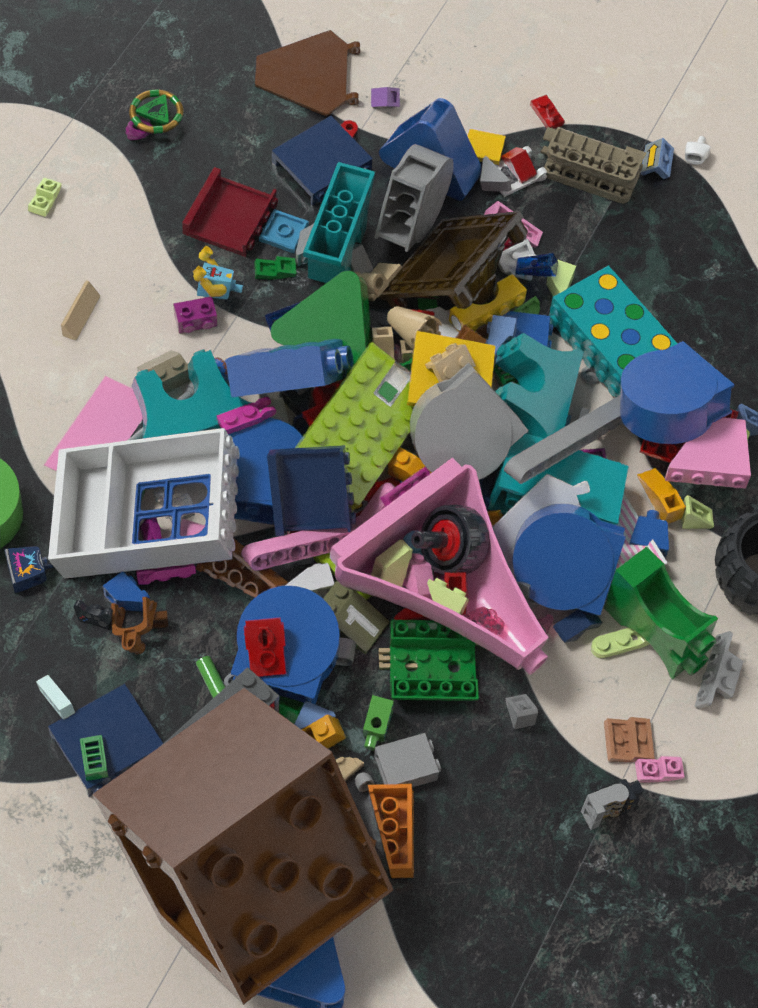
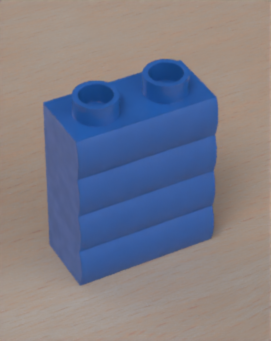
[226,339,354,397]

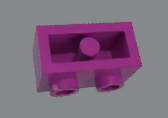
[173,297,217,333]

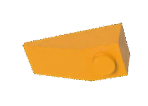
[388,447,432,482]

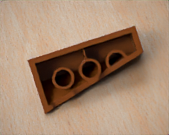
[195,538,288,597]

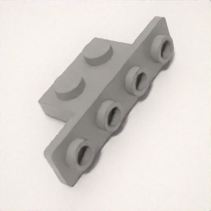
[695,631,743,709]

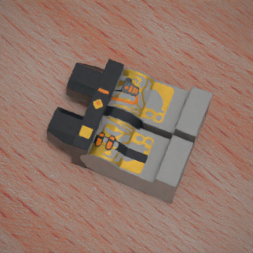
[581,779,644,830]

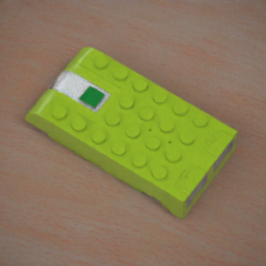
[295,342,414,511]

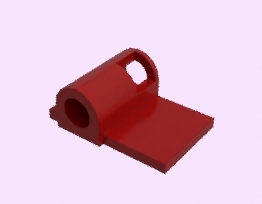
[244,617,286,677]

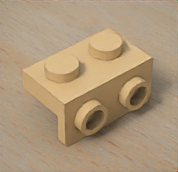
[425,343,476,382]

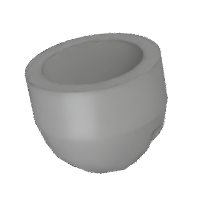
[355,772,374,792]

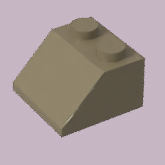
[137,350,191,393]

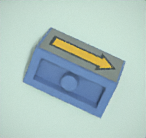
[641,138,674,179]

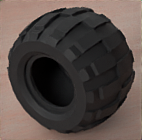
[714,508,758,615]

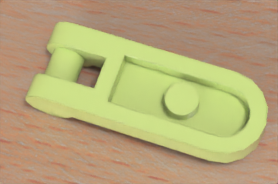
[591,628,650,658]

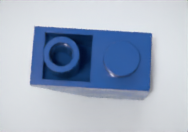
[103,571,151,611]

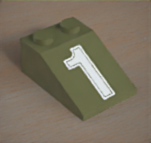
[323,581,390,654]

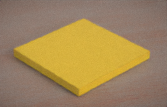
[407,331,495,406]

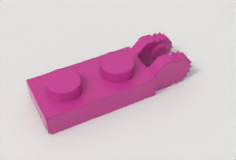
[217,397,277,434]

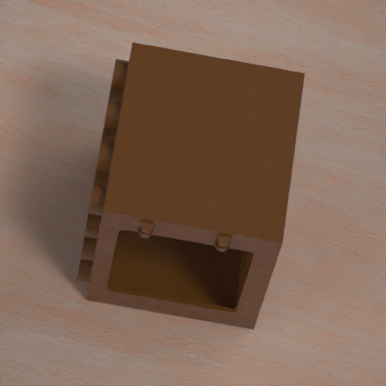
[92,688,393,1005]

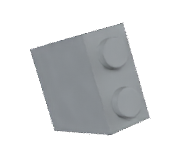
[374,733,441,787]

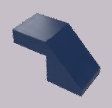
[553,609,603,643]

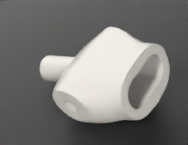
[685,136,711,165]

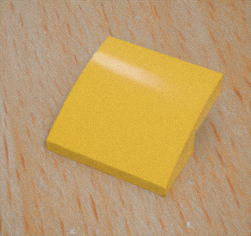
[468,129,506,165]

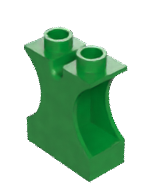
[604,546,718,680]

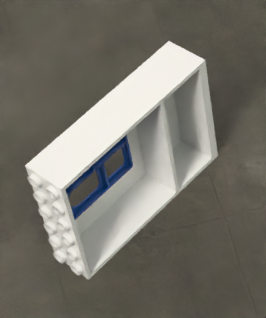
[48,428,240,579]

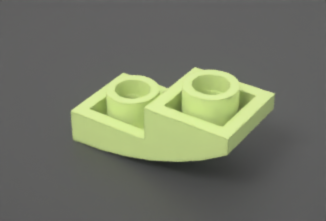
[28,178,62,217]

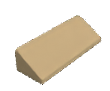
[61,280,100,340]

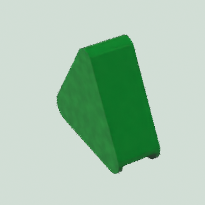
[271,271,372,374]

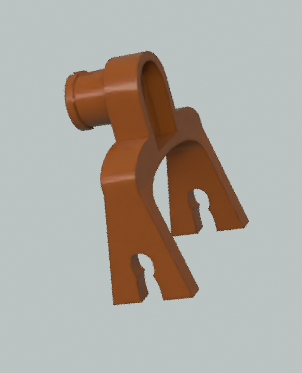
[111,597,157,654]

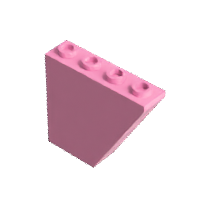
[665,418,751,489]

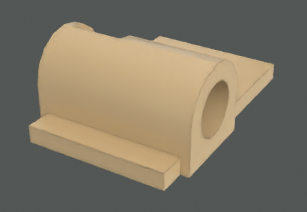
[354,263,402,301]

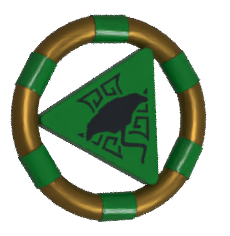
[129,89,183,134]

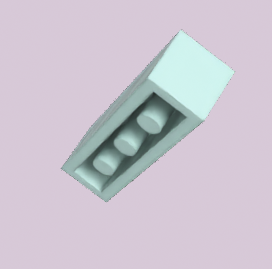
[36,675,75,720]

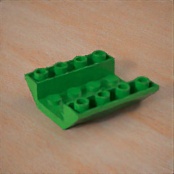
[390,620,478,701]

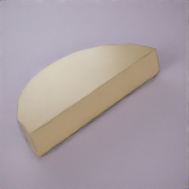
[336,757,364,781]

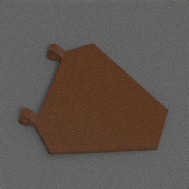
[255,30,360,117]

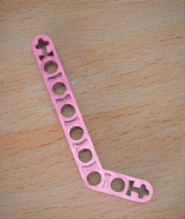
[241,483,395,571]

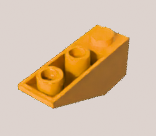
[637,468,686,524]
[301,714,346,749]

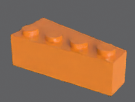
[368,784,414,878]

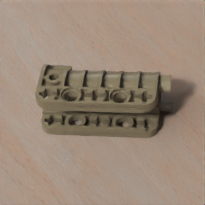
[541,127,646,203]

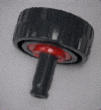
[411,505,489,575]

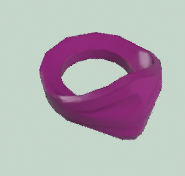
[126,119,151,140]

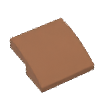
[604,717,655,762]

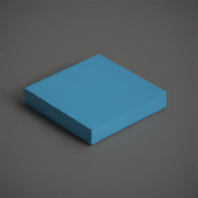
[259,209,309,253]

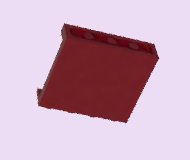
[182,167,278,257]

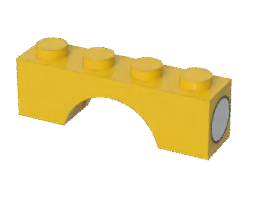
[448,274,527,332]

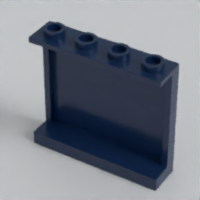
[272,116,373,206]
[267,445,356,536]
[48,684,163,797]

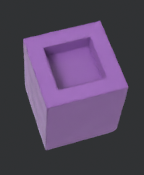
[371,87,400,107]

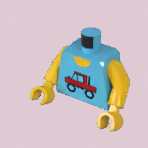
[193,246,244,299]

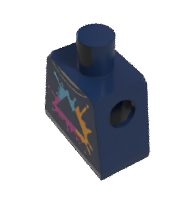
[5,547,55,593]

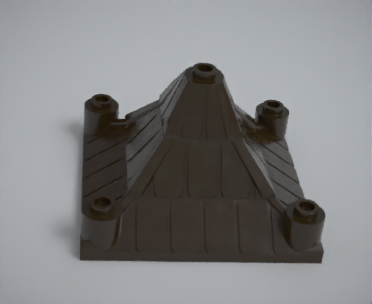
[379,211,528,309]

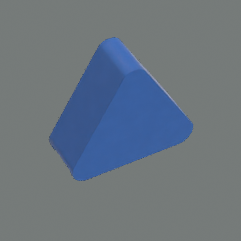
[379,98,482,201]
[257,937,345,1008]

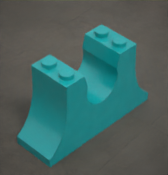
[303,162,375,283]
[495,333,584,439]
[131,349,252,439]

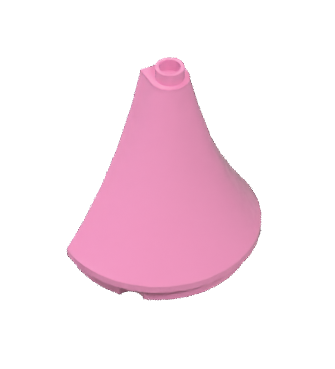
[330,458,549,675]

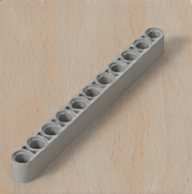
[504,395,623,484]

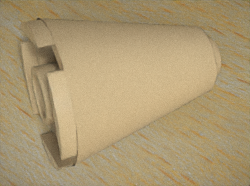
[387,306,442,350]

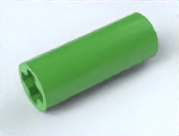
[196,656,225,698]

